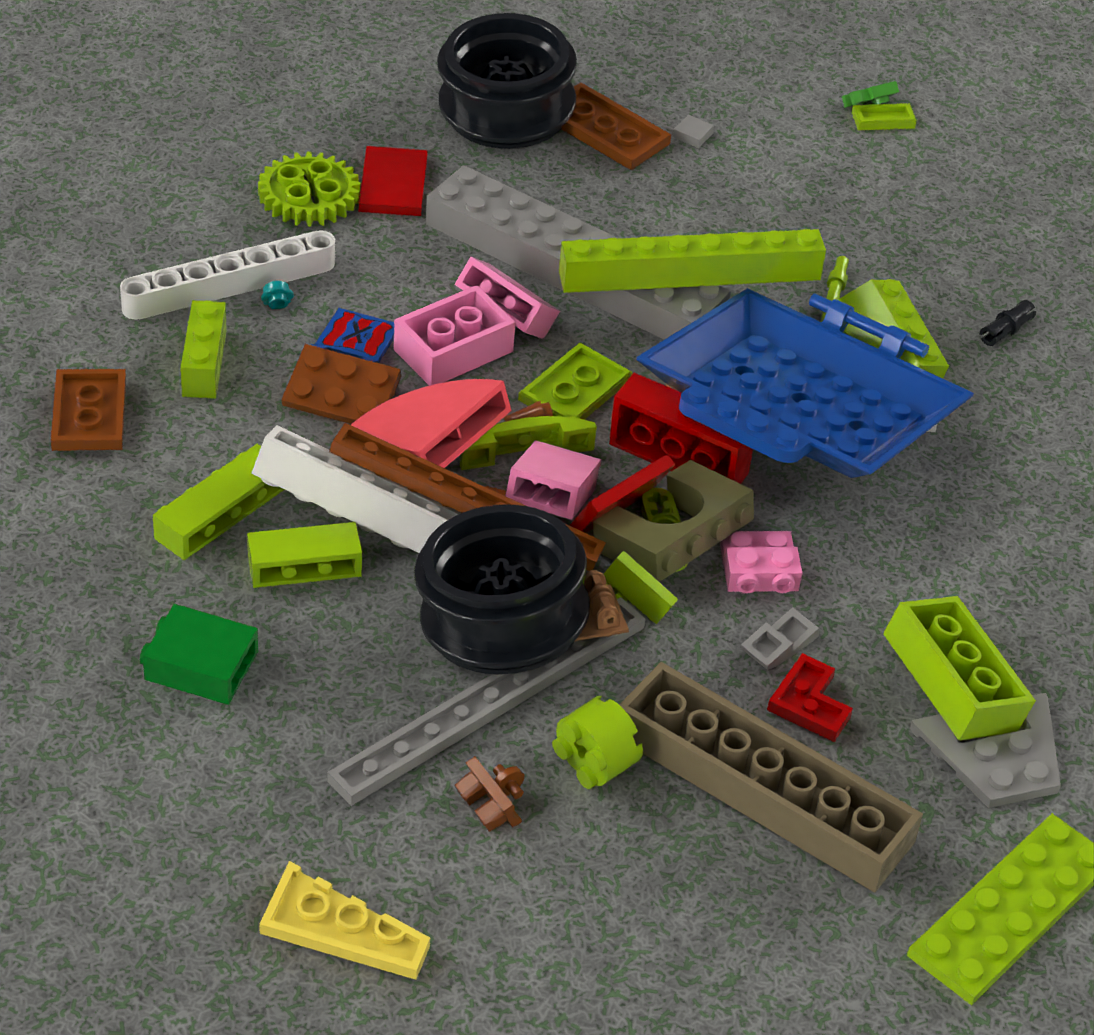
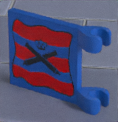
[311,308,394,363]

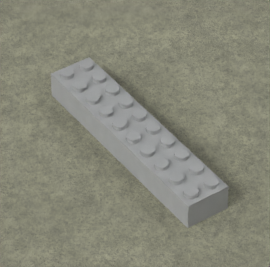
[426,165,731,340]

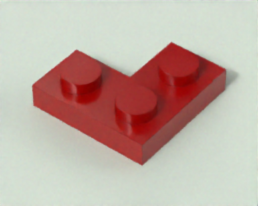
[767,653,853,742]

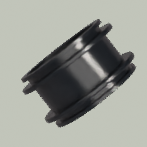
[437,13,577,149]
[414,504,590,675]

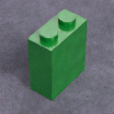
[140,603,258,705]

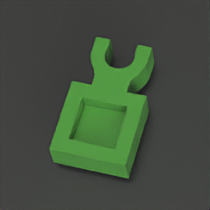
[842,81,899,108]

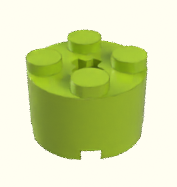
[552,696,643,789]

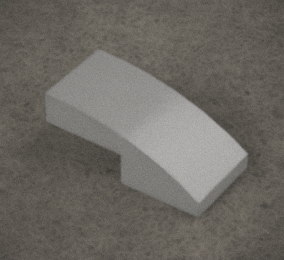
[741,607,820,670]

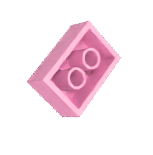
[394,285,515,386]

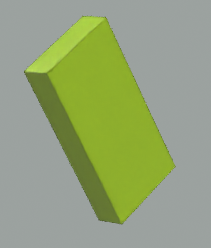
[851,103,917,130]
[604,551,678,624]

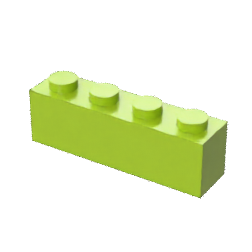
[153,443,285,560]

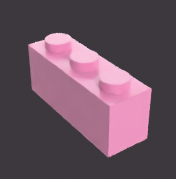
[454,257,560,339]

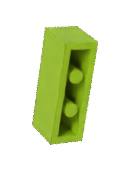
[180,300,227,399]
[247,522,362,588]

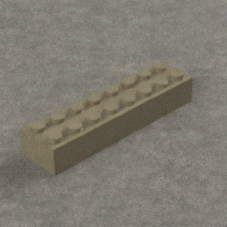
[620,662,923,893]

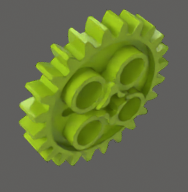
[258,151,360,227]

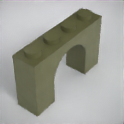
[593,460,754,582]

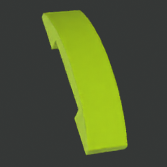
[460,416,597,470]

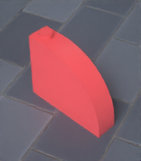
[351,379,512,468]

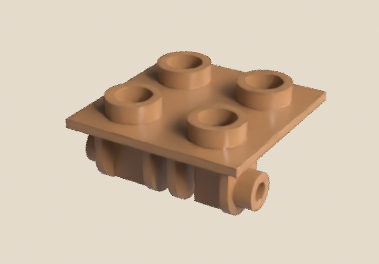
[575,570,629,642]

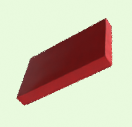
[359,146,428,216]
[569,455,676,533]

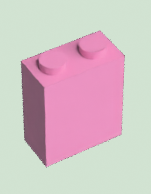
[506,440,601,520]

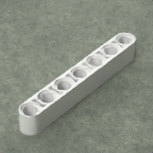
[120,230,335,320]

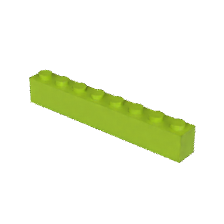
[559,229,826,293]

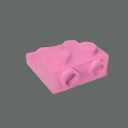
[720,531,802,593]

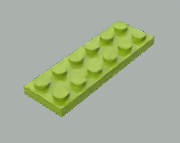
[907,813,1094,1005]

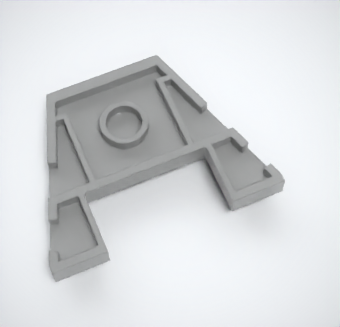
[910,693,1061,808]

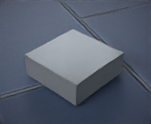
[673,114,714,148]

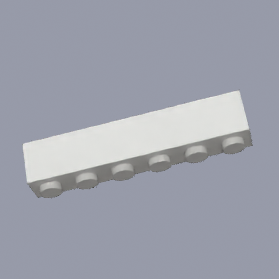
[251,425,461,553]

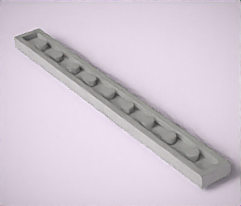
[327,597,645,806]

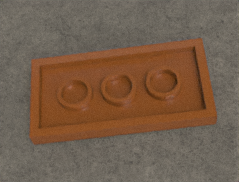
[562,82,671,170]

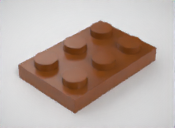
[281,344,402,424]
[51,369,126,451]

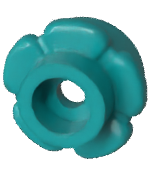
[261,281,294,309]

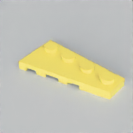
[259,861,430,980]

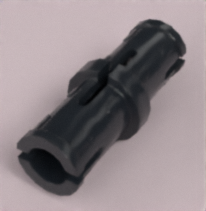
[979,300,1036,346]

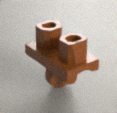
[455,756,525,832]

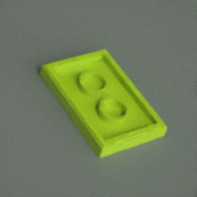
[518,343,633,420]

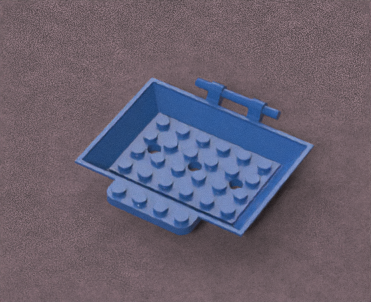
[636,288,974,478]

